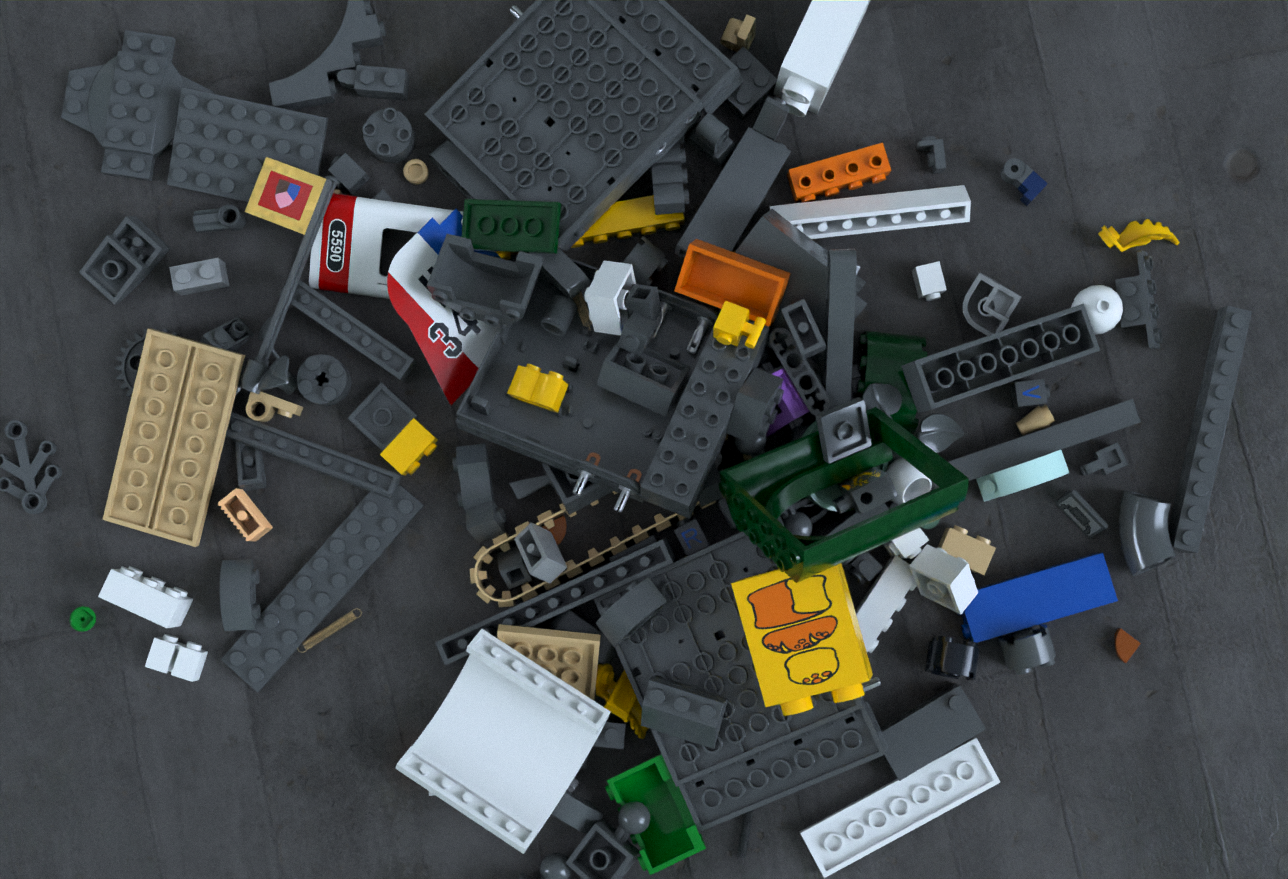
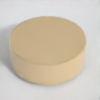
[403,159,429,185]

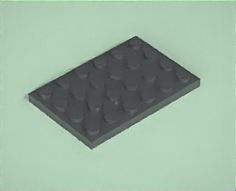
[167,87,328,202]

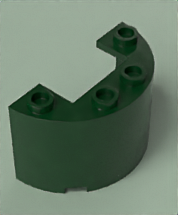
[857,331,927,434]

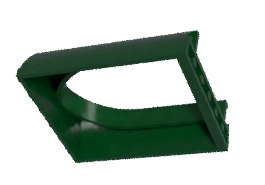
[719,407,969,583]

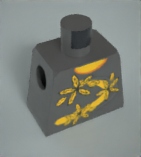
[832,467,898,514]

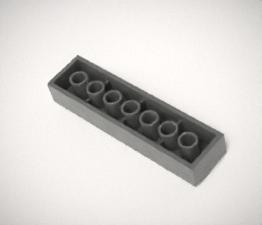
[901,304,1100,414]

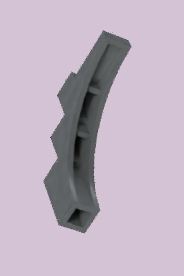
[269,0,386,110]

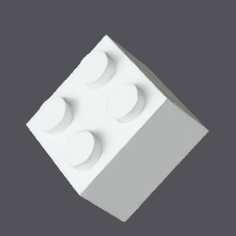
[584,260,636,336]
[909,544,978,615]

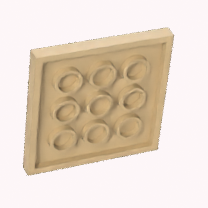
[497,624,601,701]

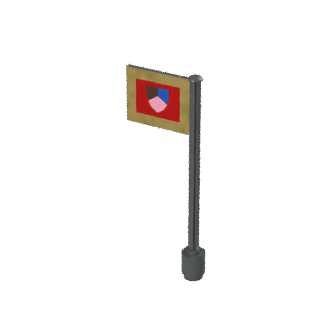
[240,157,339,394]

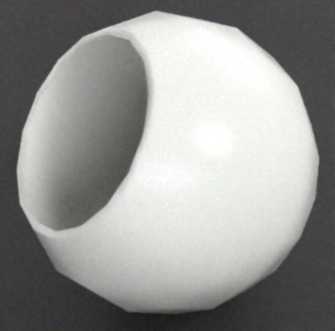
[886,458,932,505]

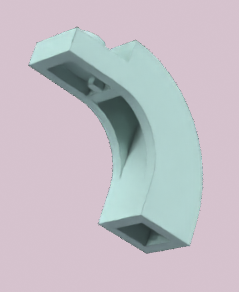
[976,450,1069,502]

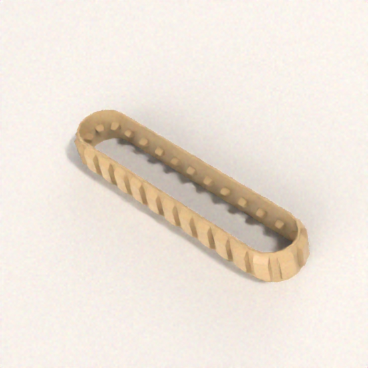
[470,434,752,607]

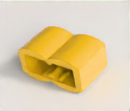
[507,363,569,413]

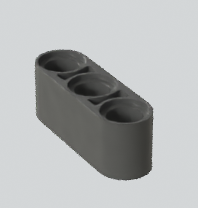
[548,609,617,665]

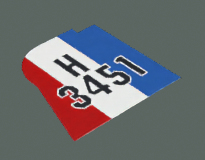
[387,209,502,405]

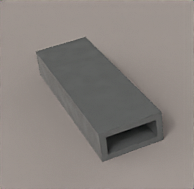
[674,127,791,259]

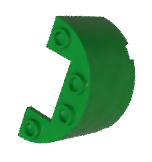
[605,754,706,875]

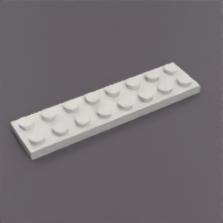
[799,737,1000,878]

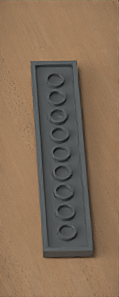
[221,483,425,693]

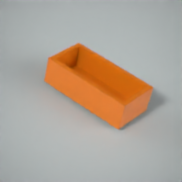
[674,239,791,326]

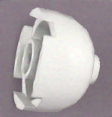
[1071,285,1123,334]

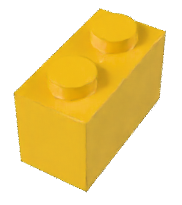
[380,418,438,476]

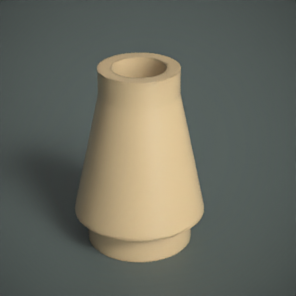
[1016,404,1055,436]

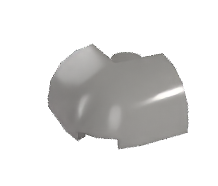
[962,273,1021,336]

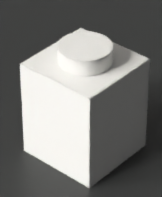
[912,261,947,301]

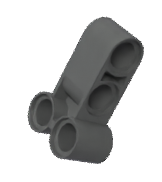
[686,113,737,166]

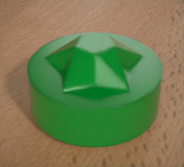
[69,606,96,632]

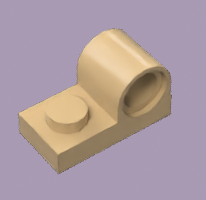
[720,15,756,52]
[246,392,303,423]

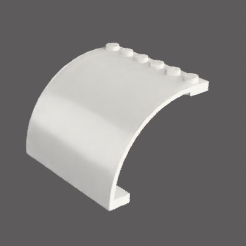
[396,629,611,854]

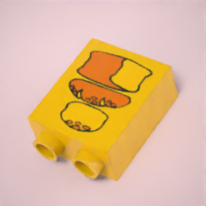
[731,563,873,716]

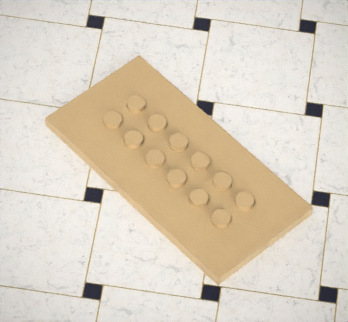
[103,328,245,547]

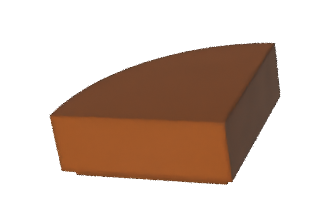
[542,515,567,546]
[1114,628,1141,663]

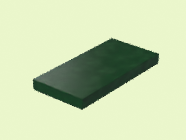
[461,199,561,254]

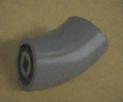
[1119,490,1176,576]

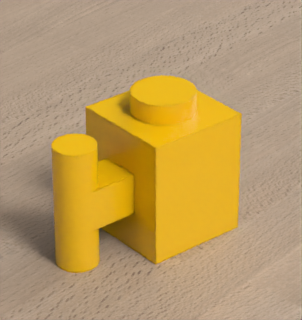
[713,301,766,349]

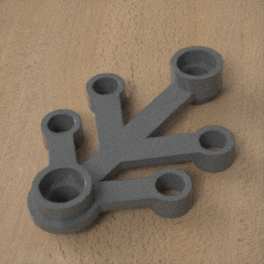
[0,420,62,514]

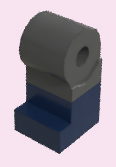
[1000,158,1048,206]

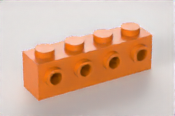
[787,142,891,203]

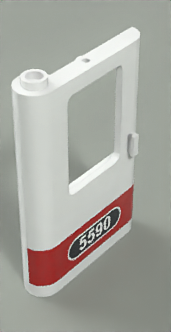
[309,193,463,299]

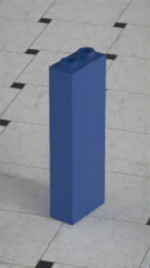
[957,553,1118,643]

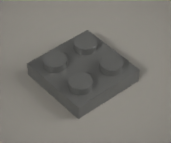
[348,382,418,451]
[816,397,872,463]

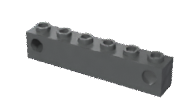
[278,279,418,382]

